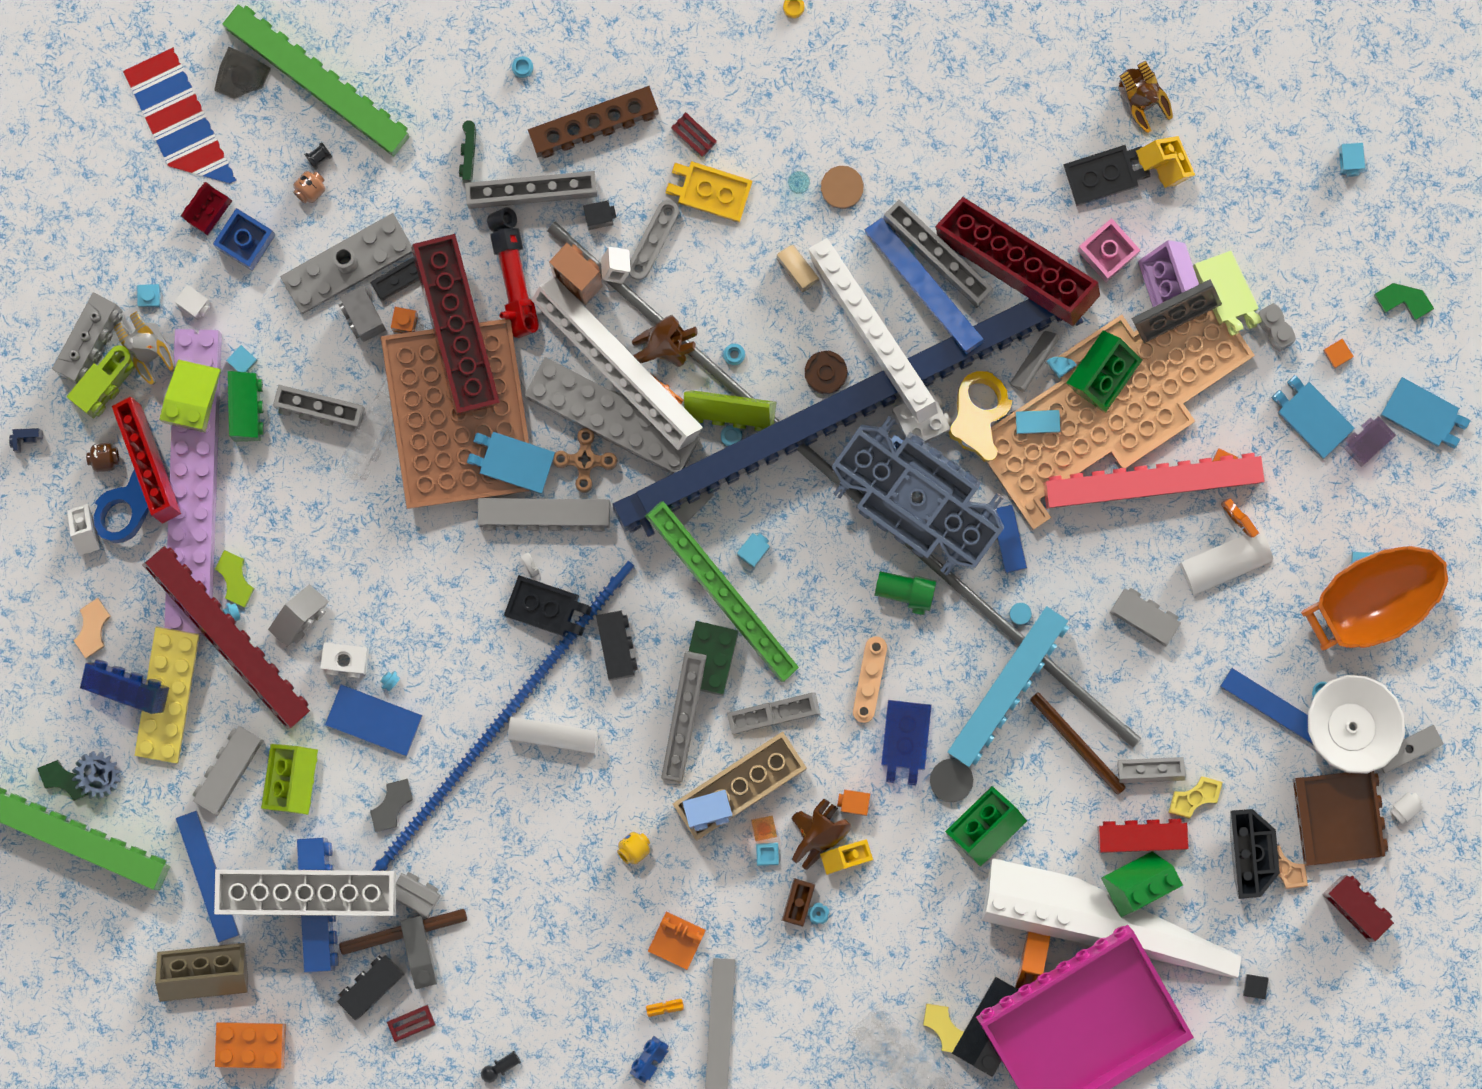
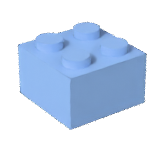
[682,790,733,831]

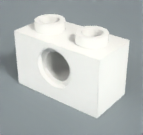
[320,643,369,678]

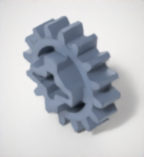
[72,751,120,800]

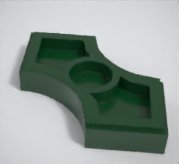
[37,760,92,801]

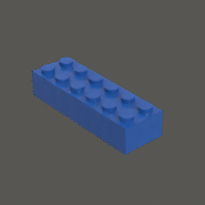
[297,837,339,972]

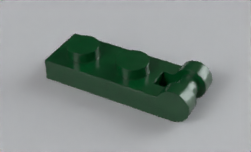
[459,120,477,184]

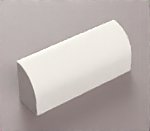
[1179,528,1273,596]
[508,717,599,755]

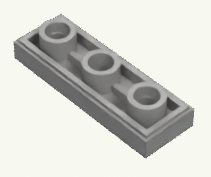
[1381,725,1444,774]

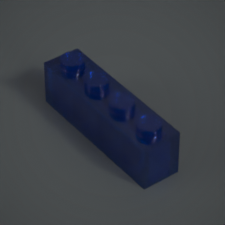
[80,660,169,714]

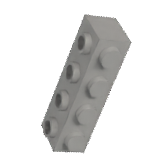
[273,384,365,432]

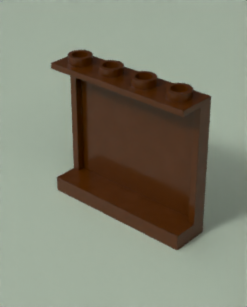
[1292,771,1388,866]

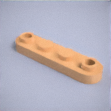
[853,636,887,723]

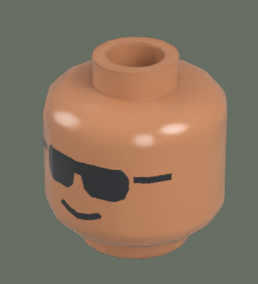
[293,171,325,203]

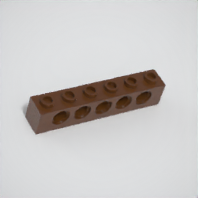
[528,86,659,158]

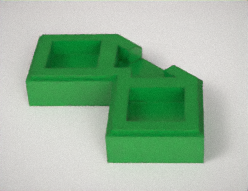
[1374,283,1434,320]

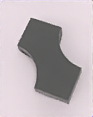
[370,779,413,832]

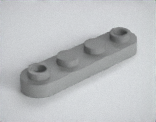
[629,200,679,280]

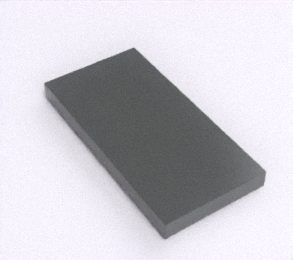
[1131,279,1222,343]

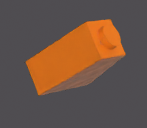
[1015,931,1050,989]

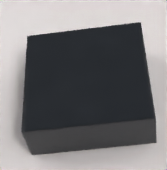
[1243,974,1269,999]

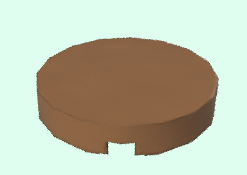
[821,166,864,209]

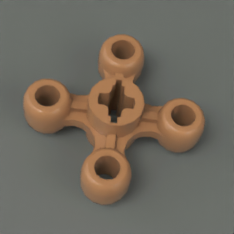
[552,428,618,493]

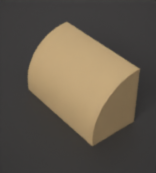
[777,245,820,293]

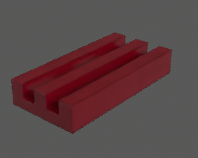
[671,112,717,158]
[387,1005,436,1042]

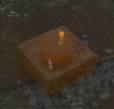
[751,815,777,841]

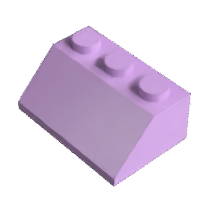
[1138,240,1199,307]

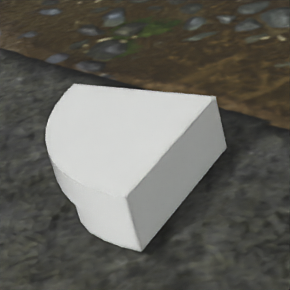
[521,552,539,577]

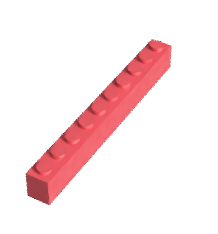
[1043,453,1265,509]

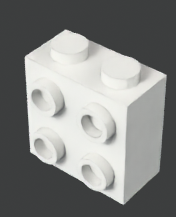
[892,390,952,443]

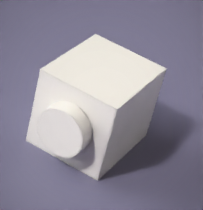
[601,247,630,284]
[174,284,211,320]

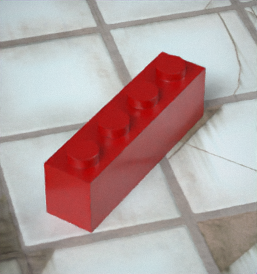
[1097,819,1189,853]

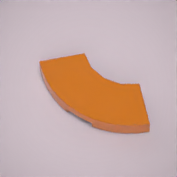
[1221,498,1259,538]

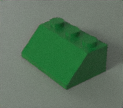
[1066,330,1142,413]
[227,371,264,442]
[945,786,1027,867]
[1101,851,1183,917]

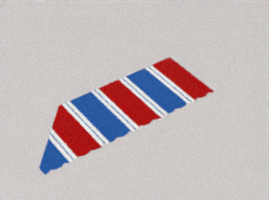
[123,47,237,184]

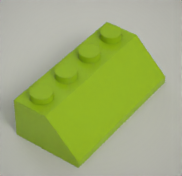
[684,390,777,431]

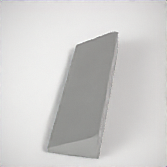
[1010,331,1059,393]

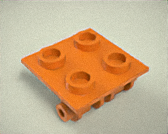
[648,911,706,970]

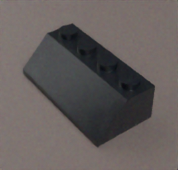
[952,977,1019,1077]

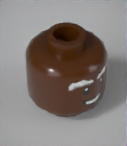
[86,443,119,472]

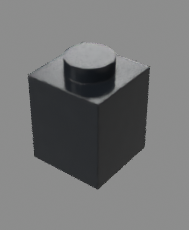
[583,200,617,230]

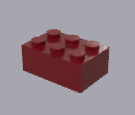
[1322,875,1394,942]

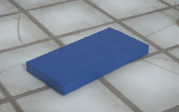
[325,684,423,756]

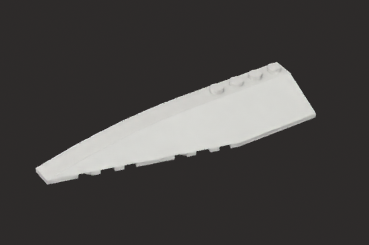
[981,858,1241,978]

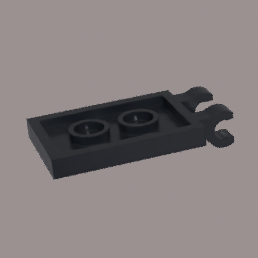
[1063,145,1151,206]
[504,575,592,637]

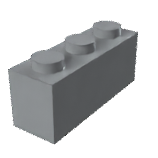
[1109,588,1181,647]

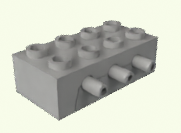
[52,292,123,384]

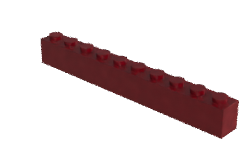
[142,546,310,729]

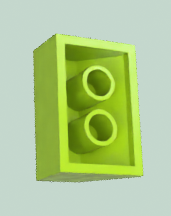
[261,744,318,815]

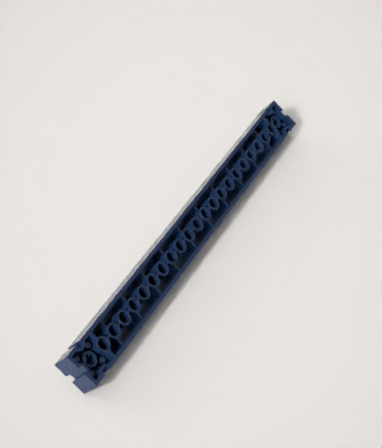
[612,299,1084,537]

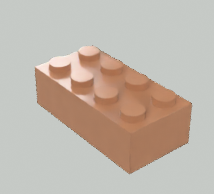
[549,243,603,305]

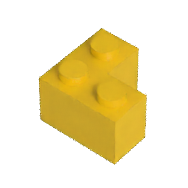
[1136,136,1195,188]

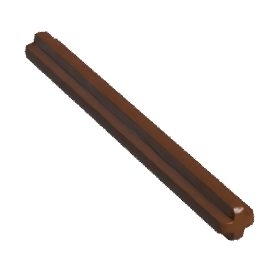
[1030,692,1126,795]
[339,909,467,955]

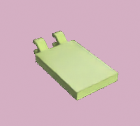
[1193,251,1262,336]

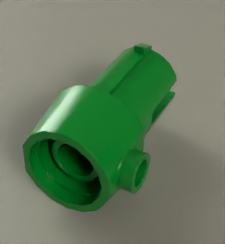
[874,571,937,615]

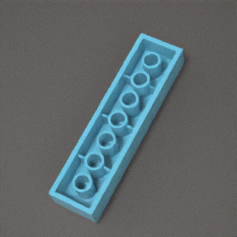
[948,606,1069,767]

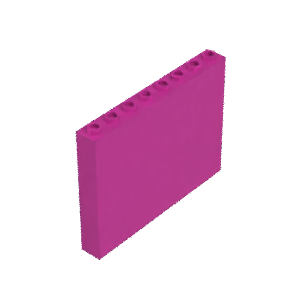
[976,924,1194,1089]

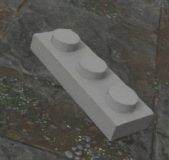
[1117,757,1186,783]

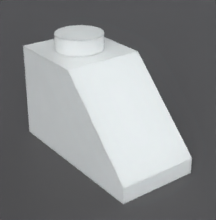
[67,504,100,556]

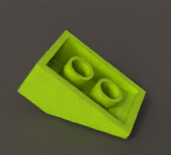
[159,359,221,433]

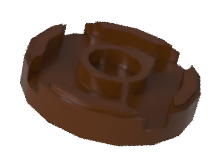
[805,351,847,394]

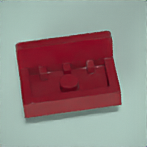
[181,182,233,236]

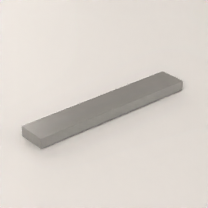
[661,651,707,782]
[705,958,735,1089]

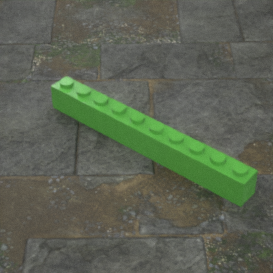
[222,4,410,157]

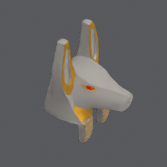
[114,311,175,385]

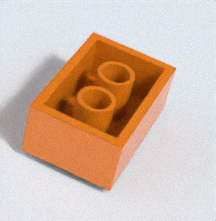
[215,1022,286,1069]

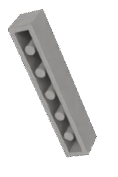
[465,171,598,209]
[883,200,993,308]
[478,498,610,532]

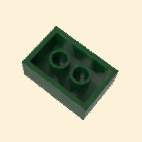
[688,621,739,696]

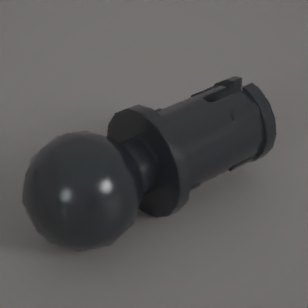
[481,1051,521,1083]

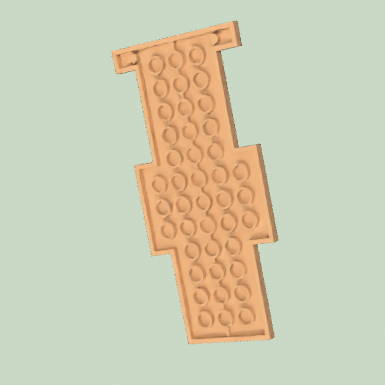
[987,310,1255,530]

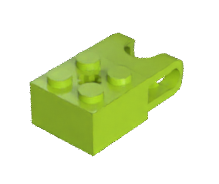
[66,345,135,419]

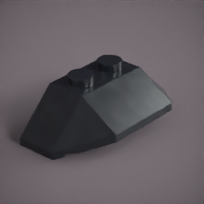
[1230,809,1280,899]

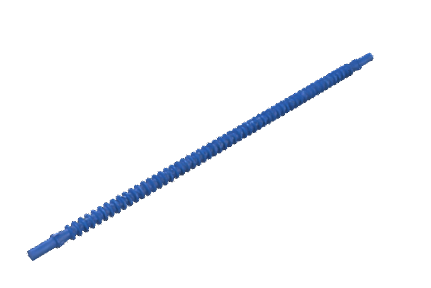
[372,561,634,871]

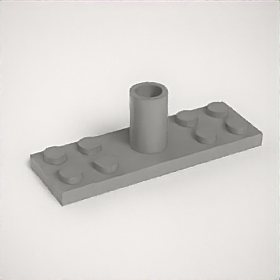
[280,213,412,314]

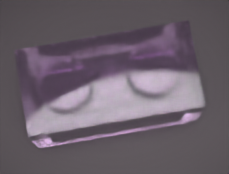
[1344,416,1396,467]

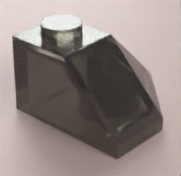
[214,47,271,99]

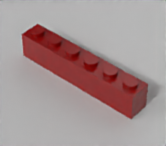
[112,397,181,524]

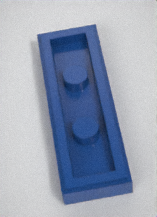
[996,504,1027,573]

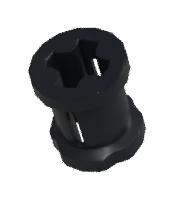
[304,142,332,170]

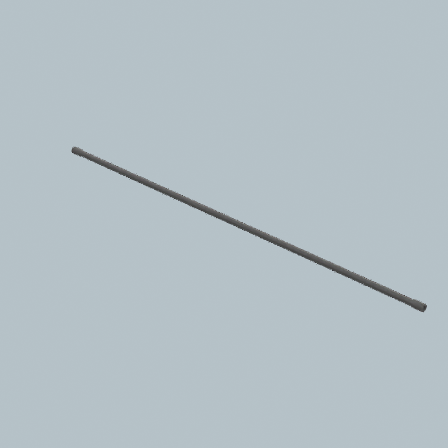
[547,221,1141,748]

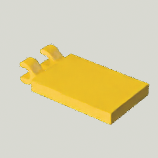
[665,161,753,223]

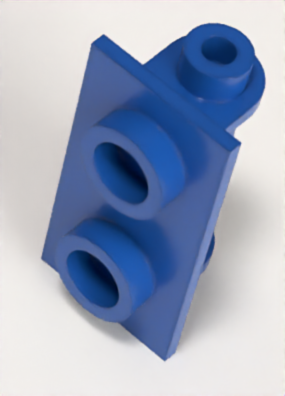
[630,1036,669,1083]

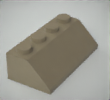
[155,943,248,1002]

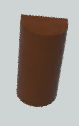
[781,878,816,927]

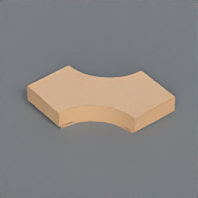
[73,598,111,659]
[1277,845,1308,889]

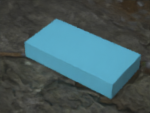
[1015,410,1060,434]

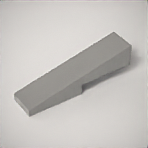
[727,692,821,734]

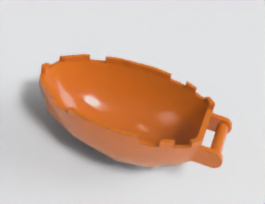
[1301,546,1448,651]

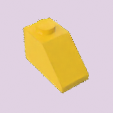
[820,839,873,875]

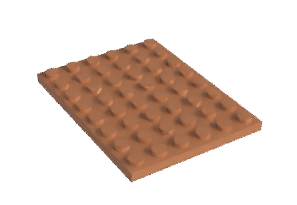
[380,319,530,509]

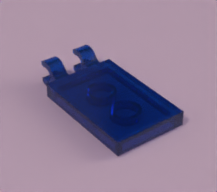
[881,700,932,786]

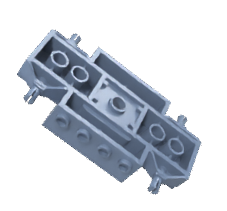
[832,416,1004,575]

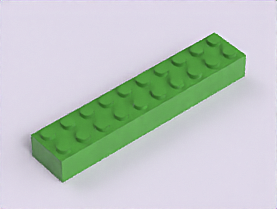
[0,787,171,891]

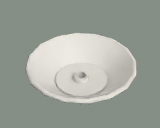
[1308,675,1405,774]

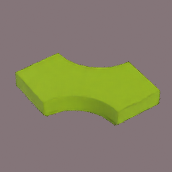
[215,550,255,608]

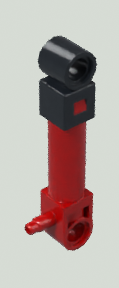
[487,207,539,338]

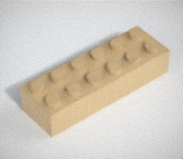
[672,731,807,841]

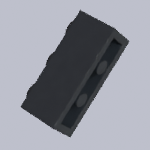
[596,610,638,681]
[337,955,405,1021]

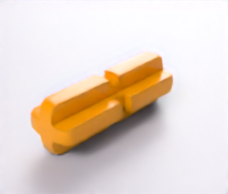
[646,999,684,1017]

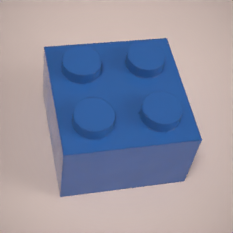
[213,208,276,271]

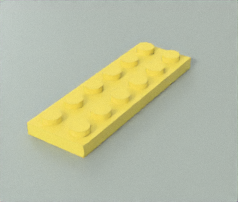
[134,626,200,763]

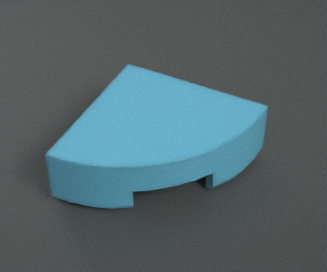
[1046,357,1077,379]

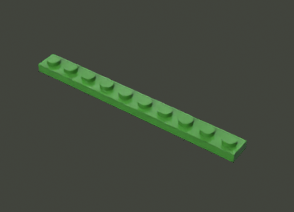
[645,501,799,682]

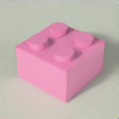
[1077,218,1140,282]

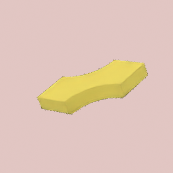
[1168,776,1223,819]
[923,1004,964,1052]

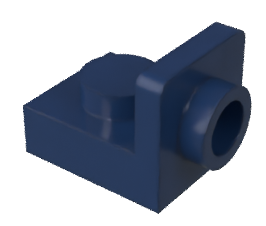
[9,428,43,453]

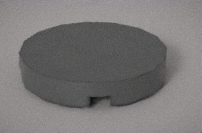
[930,758,973,802]

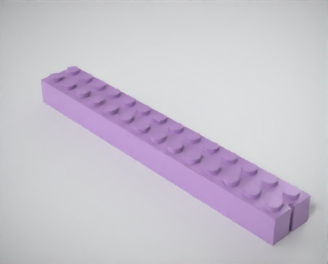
[164,329,222,636]

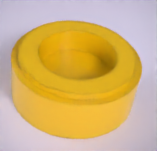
[783,0,805,19]

